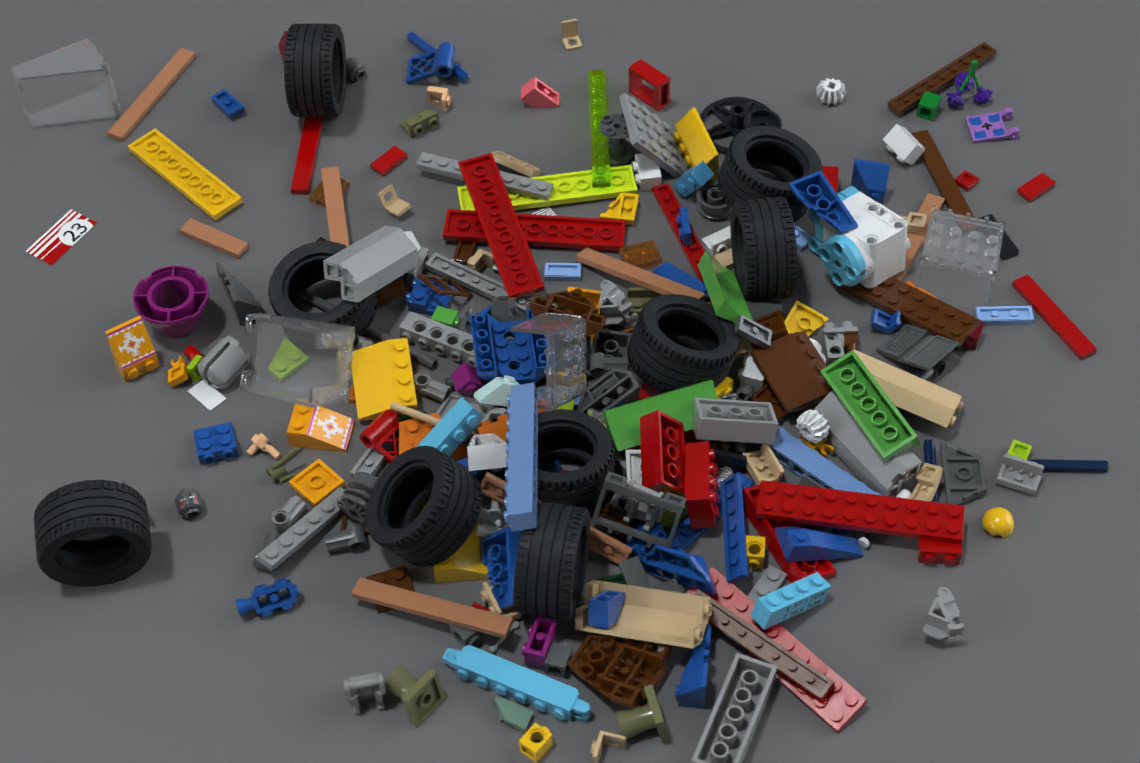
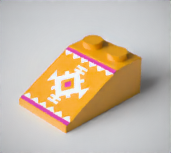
[105,315,160,382]
[287,402,355,453]

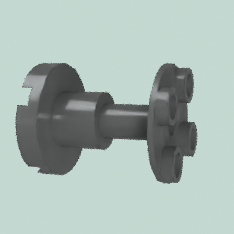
[600,113,635,167]

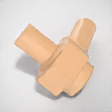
[247,433,281,460]

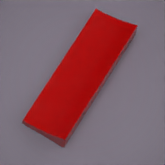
[742,481,837,584]

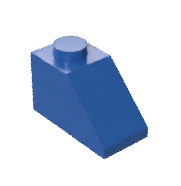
[589,590,625,629]

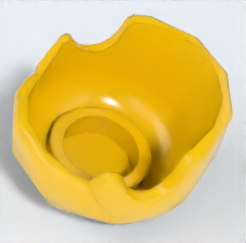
[982,507,1015,538]

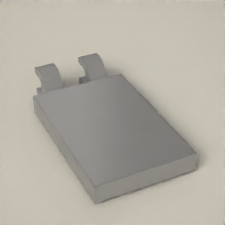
[436,393,507,432]

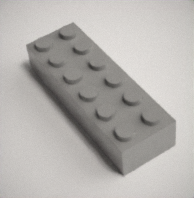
[691,653,777,763]

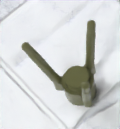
[266,446,302,483]

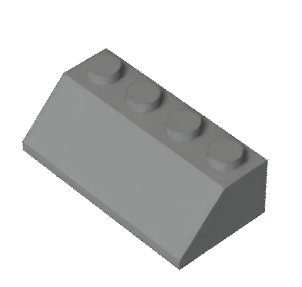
[693,398,778,444]

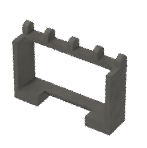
[590,472,687,548]

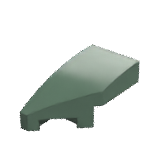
[493,696,533,733]

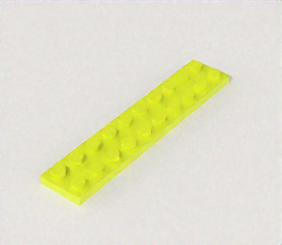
[457,165,638,211]

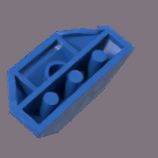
[640,544,716,595]

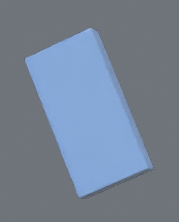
[544,263,582,281]

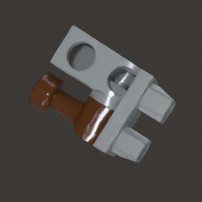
[821,321,859,366]

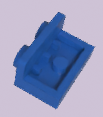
[622,521,668,560]

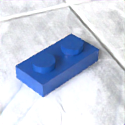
[211,89,245,119]
[676,206,691,246]

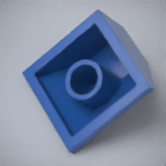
[851,158,890,204]

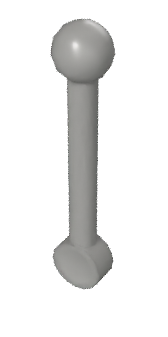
[489,621,519,654]

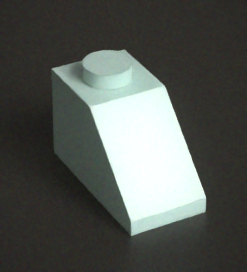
[473,376,520,407]

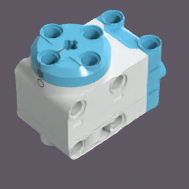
[807,186,911,288]

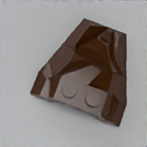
[567,635,673,708]

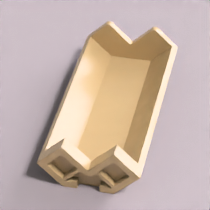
[854,350,963,431]
[575,580,712,648]

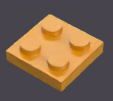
[289,458,345,508]

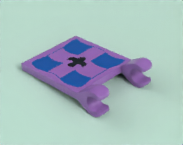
[965,107,1020,143]

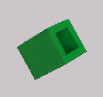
[916,91,942,122]

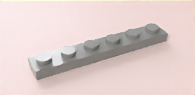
[257,487,344,571]

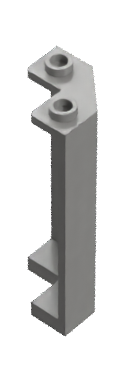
[323,226,418,303]
[813,390,922,497]

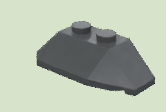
[575,368,640,425]

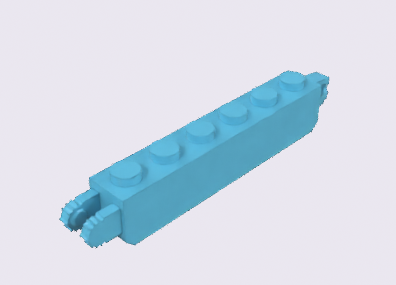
[442,645,591,722]

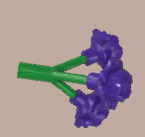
[946,60,993,107]

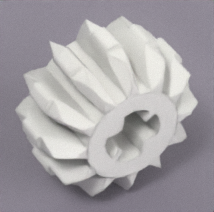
[816,77,846,106]
[796,409,830,444]

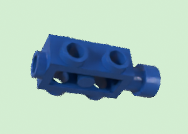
[235,578,300,616]

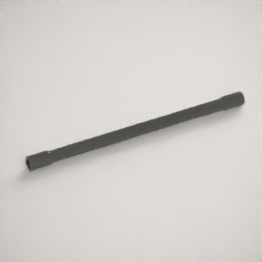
[301,290,438,370]

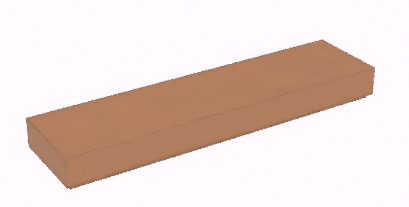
[179,218,249,259]

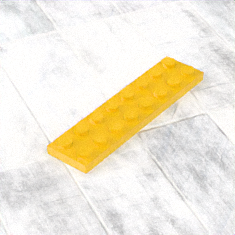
[128,128,243,221]

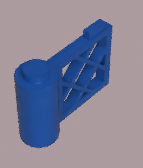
[406,42,455,85]

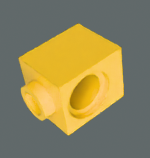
[745,535,766,569]
[519,723,553,763]

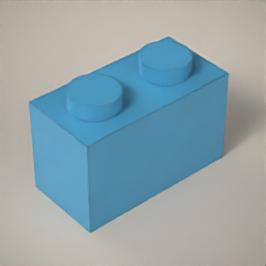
[673,161,714,197]

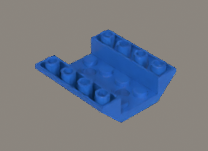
[470,310,555,385]

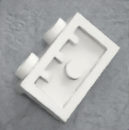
[701,226,731,257]

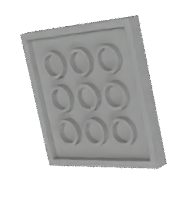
[619,93,681,178]

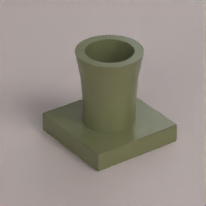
[385,667,445,727]
[615,684,671,743]

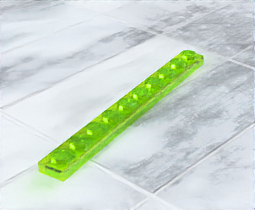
[588,69,610,188]

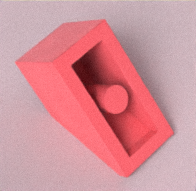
[521,77,560,108]

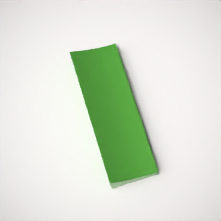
[698,250,753,323]
[820,350,920,461]
[602,380,718,451]

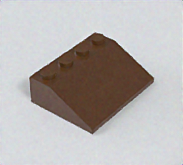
[750,331,833,413]

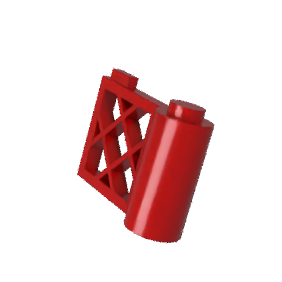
[359,409,399,463]

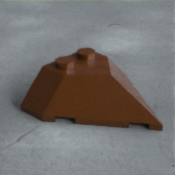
[529,288,606,340]

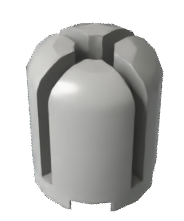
[197,335,253,390]

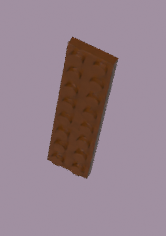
[834,277,981,348]

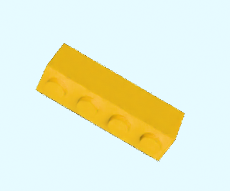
[673,108,719,181]

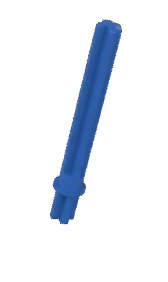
[407,31,469,82]

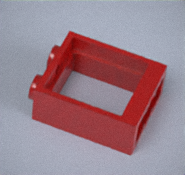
[629,59,670,112]

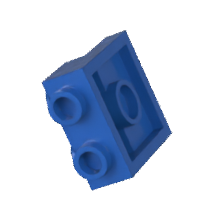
[405,278,455,316]
[193,422,239,465]

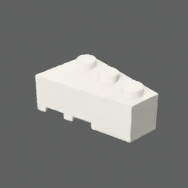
[467,433,508,472]

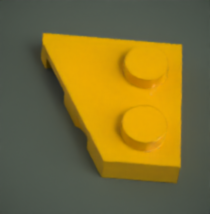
[600,192,639,225]

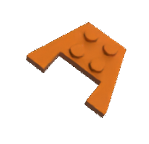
[399,413,468,461]

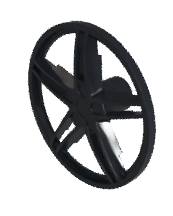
[700,97,770,154]

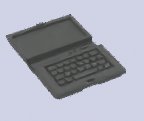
[876,324,960,371]

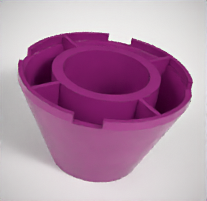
[133,266,209,339]

